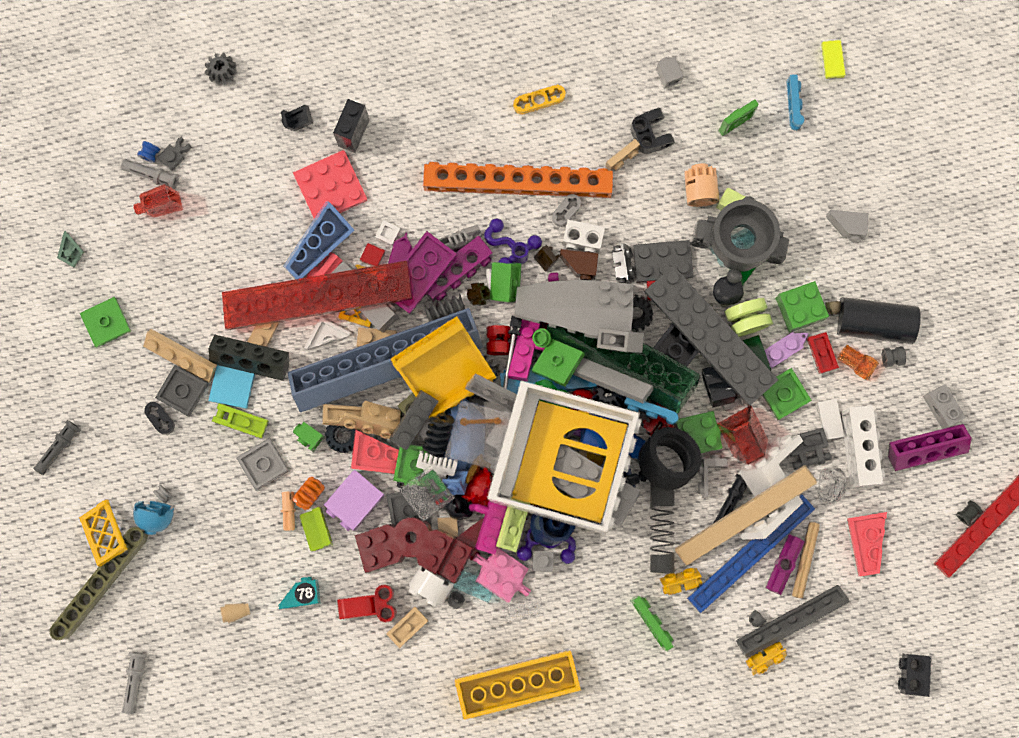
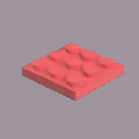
[293,150,368,219]

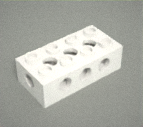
[841,405,885,488]

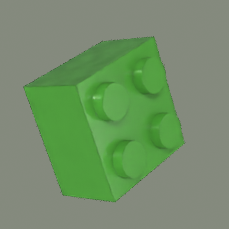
[775,281,829,333]

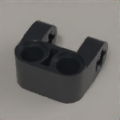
[631,108,675,154]

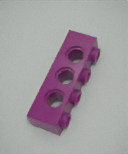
[427,236,493,302]
[888,424,972,471]

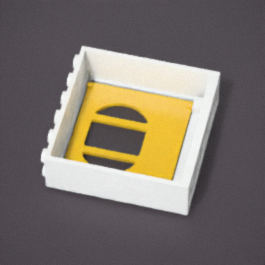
[488,381,642,534]

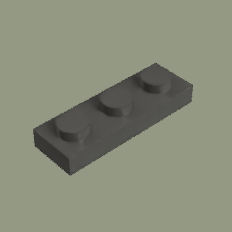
[389,390,439,450]

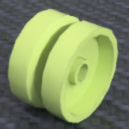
[724,298,773,337]

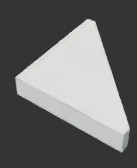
[304,317,352,350]

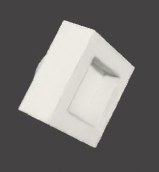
[375,220,401,247]

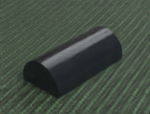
[837,297,921,344]

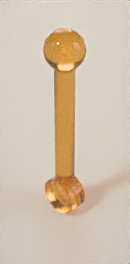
[460,417,501,426]

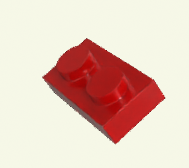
[807,332,839,374]

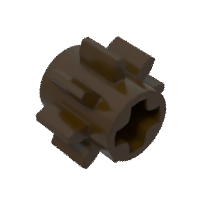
[467,282,490,306]

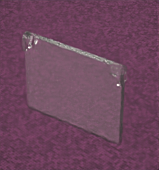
[445,400,512,470]

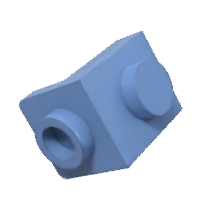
[442,471,468,495]

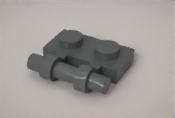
[790,428,832,470]

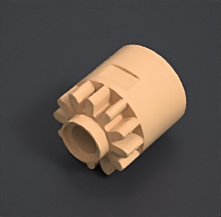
[684,163,720,207]

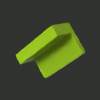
[300,507,333,552]

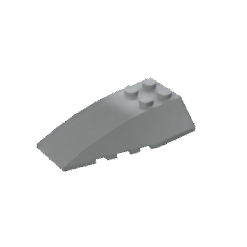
[514,280,633,339]

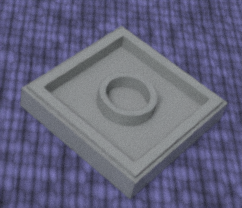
[236,438,290,491]

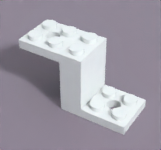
[738,435,803,540]

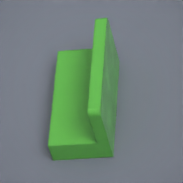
[490,262,521,302]

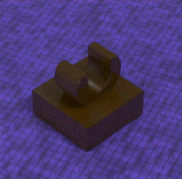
[534,245,560,272]

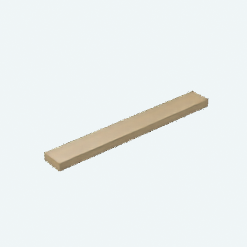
[675,465,817,566]

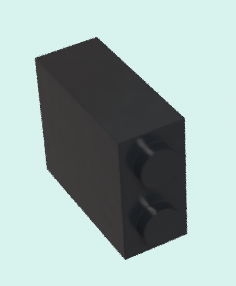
[333,99,369,153]

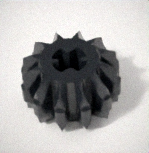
[592,384,625,408]

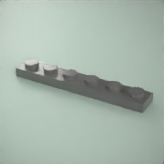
[736,585,849,658]

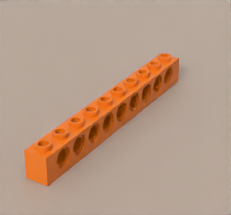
[423,162,613,198]

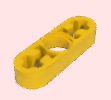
[513,85,566,114]

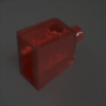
[133,184,183,217]

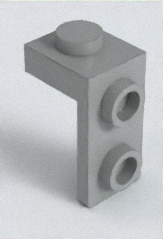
[698,455,727,498]

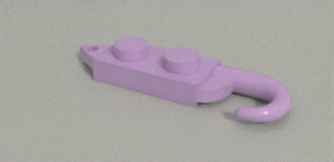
[765,332,809,369]

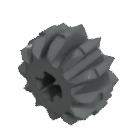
[205,53,237,85]

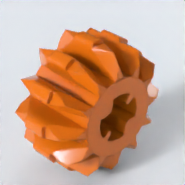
[293,476,325,510]

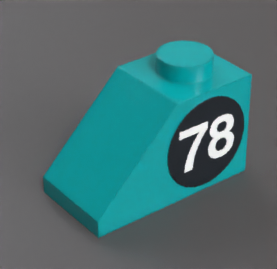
[278,576,321,609]

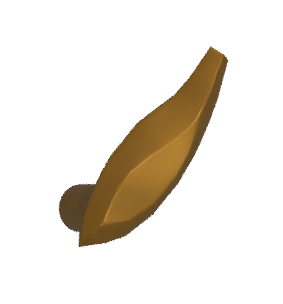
[466,454,491,484]

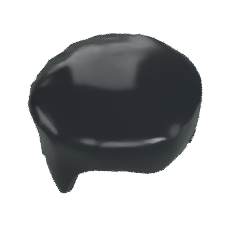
[713,276,744,305]

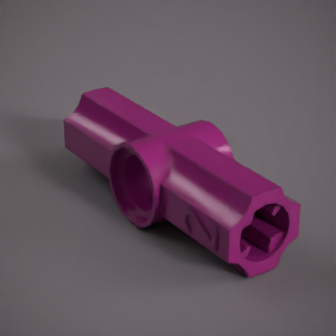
[765,534,805,595]

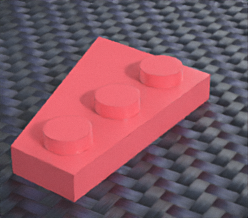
[350,430,399,474]
[847,512,887,577]

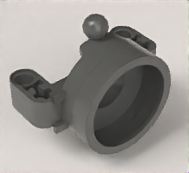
[691,196,789,284]

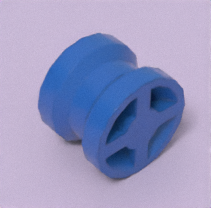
[137,141,160,163]

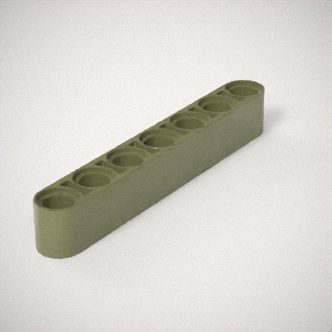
[49,527,148,640]

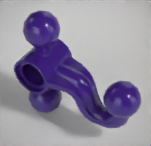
[484,218,542,264]
[517,528,576,564]

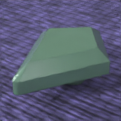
[57,231,84,268]

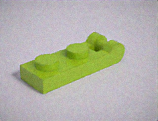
[212,403,269,439]

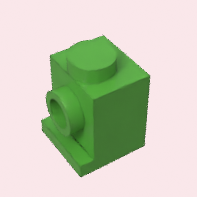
[293,422,324,452]

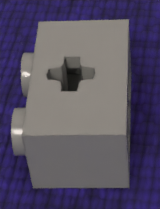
[923,384,966,429]

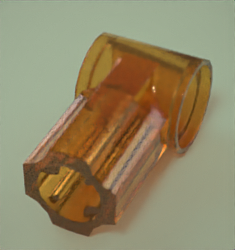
[837,345,879,380]

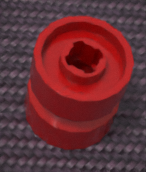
[486,325,511,356]

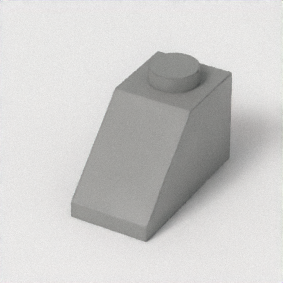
[826,210,869,242]
[597,328,644,353]

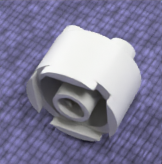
[409,566,454,607]

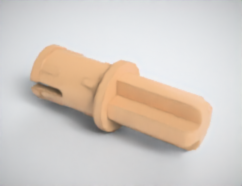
[281,492,296,531]

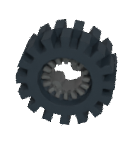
[325,425,360,453]

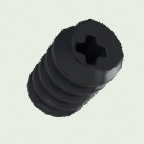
[422,413,455,458]

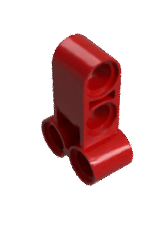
[337,585,397,622]

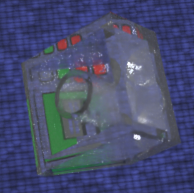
[399,466,455,521]

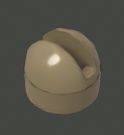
[825,301,841,315]

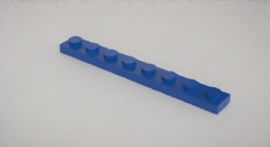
[687,495,815,613]

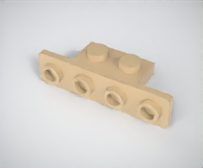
[338,401,401,439]

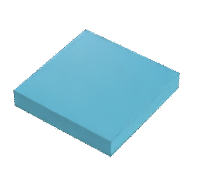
[208,365,255,409]

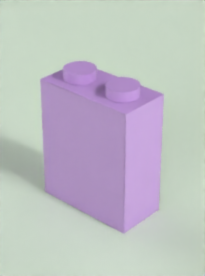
[324,469,385,531]

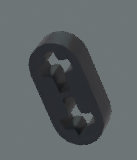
[144,402,175,435]

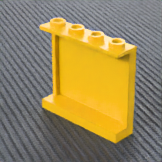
[391,316,497,418]

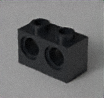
[898,653,931,697]

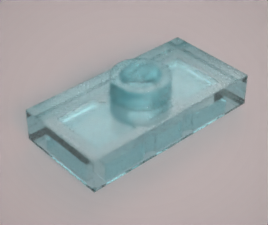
[453,570,493,603]

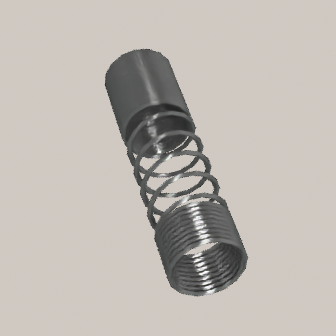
[650,483,675,573]

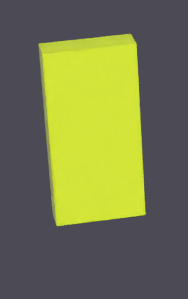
[821,40,845,79]

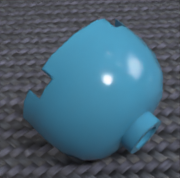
[133,501,174,535]

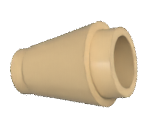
[220,603,250,624]

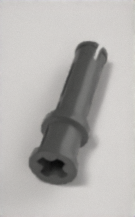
[33,420,81,475]

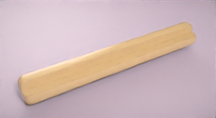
[792,522,820,599]

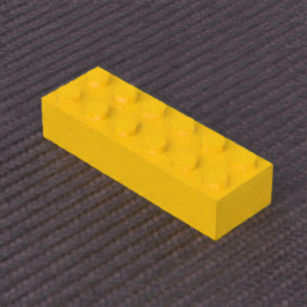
[454,650,581,720]

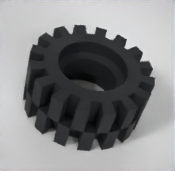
[631,294,653,332]

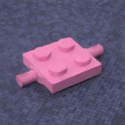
[473,547,531,602]

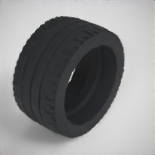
[638,427,702,490]

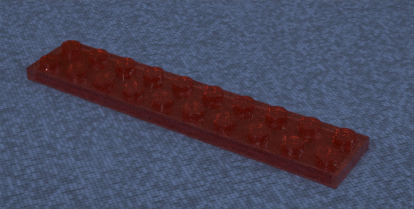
[222,260,413,330]

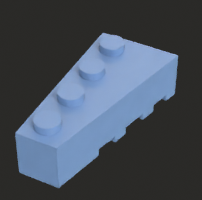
[283,201,354,282]

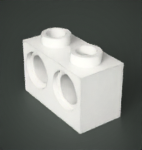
[562,220,605,253]

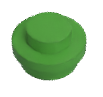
[533,328,552,348]

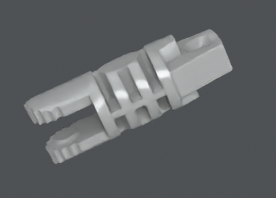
[438,225,482,251]

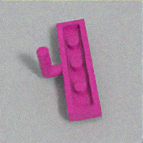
[508,319,545,382]
[469,501,507,555]

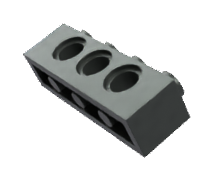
[208,335,289,381]

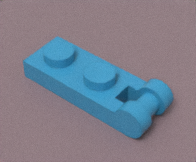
[787,75,805,131]
[624,397,678,425]

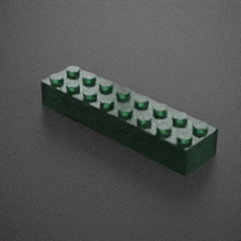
[547,324,701,414]

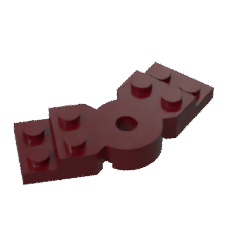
[355,518,474,584]

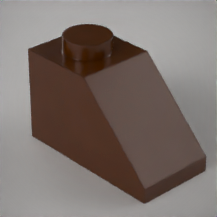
[560,249,598,280]

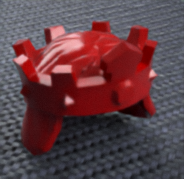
[462,467,494,507]

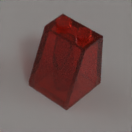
[717,405,768,465]

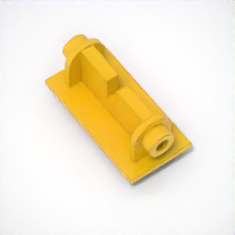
[659,568,702,595]
[745,642,787,676]

